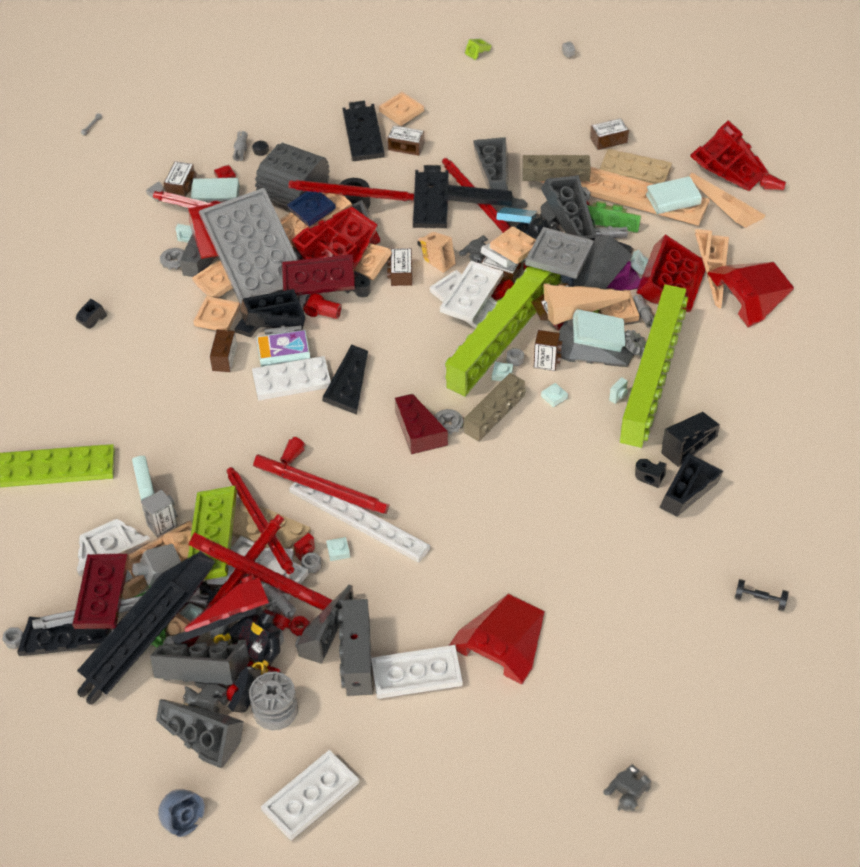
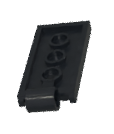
[342,100,385,162]
[413,165,449,228]

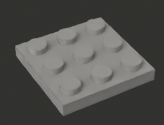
[525,227,594,279]

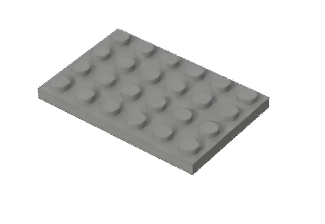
[199,188,298,305]

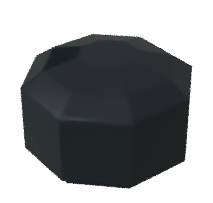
[252,140,269,156]

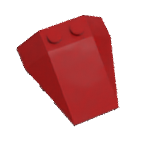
[690,120,768,191]
[292,206,378,270]
[707,262,794,327]
[184,574,269,632]
[448,593,545,685]

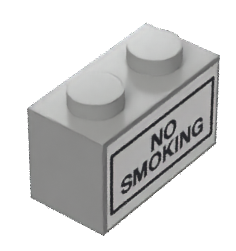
[141,490,178,538]

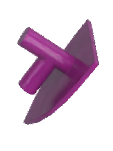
[607,261,641,291]

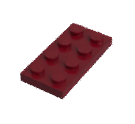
[282,254,355,296]
[72,553,130,629]

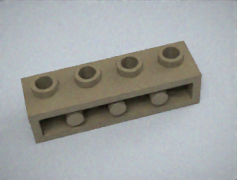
[522,155,591,181]
[464,373,526,442]

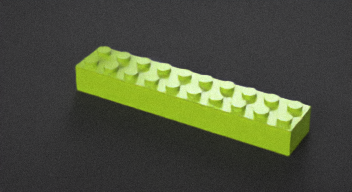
[445,266,561,397]
[620,285,688,448]

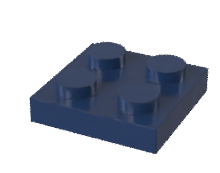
[287,191,336,227]

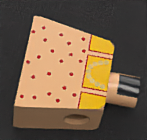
[417,232,456,273]

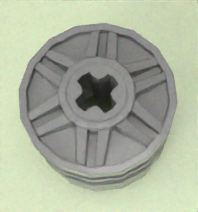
[249,672,298,731]

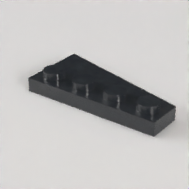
[322,344,368,415]
[17,616,112,656]

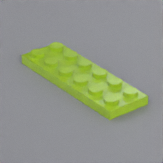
[0,444,115,488]
[188,486,237,580]

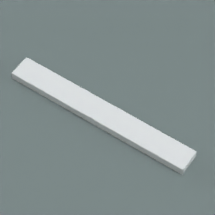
[289,482,430,563]

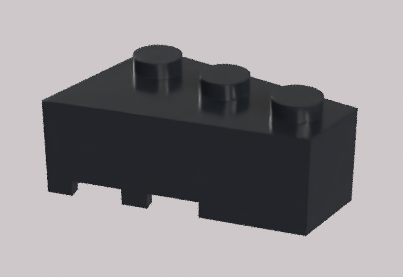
[240,289,306,330]
[661,412,720,467]
[659,453,724,517]

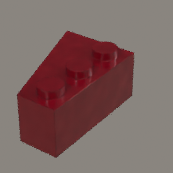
[395,394,448,454]

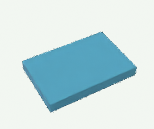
[496,207,537,224]

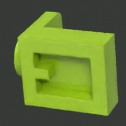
[465,39,492,60]

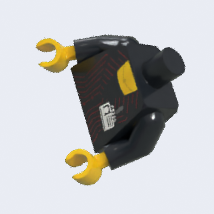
[213,609,281,675]

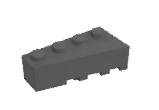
[473,137,508,190]
[541,175,596,241]
[180,233,217,277]
[571,235,633,289]
[150,640,249,685]

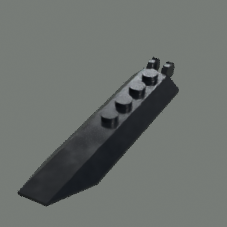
[77,551,216,705]

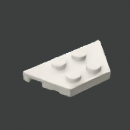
[77,519,151,576]

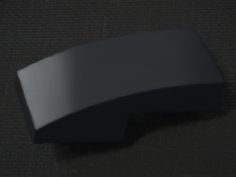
[227,667,261,712]

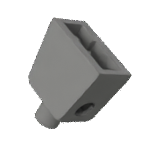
[132,544,181,586]

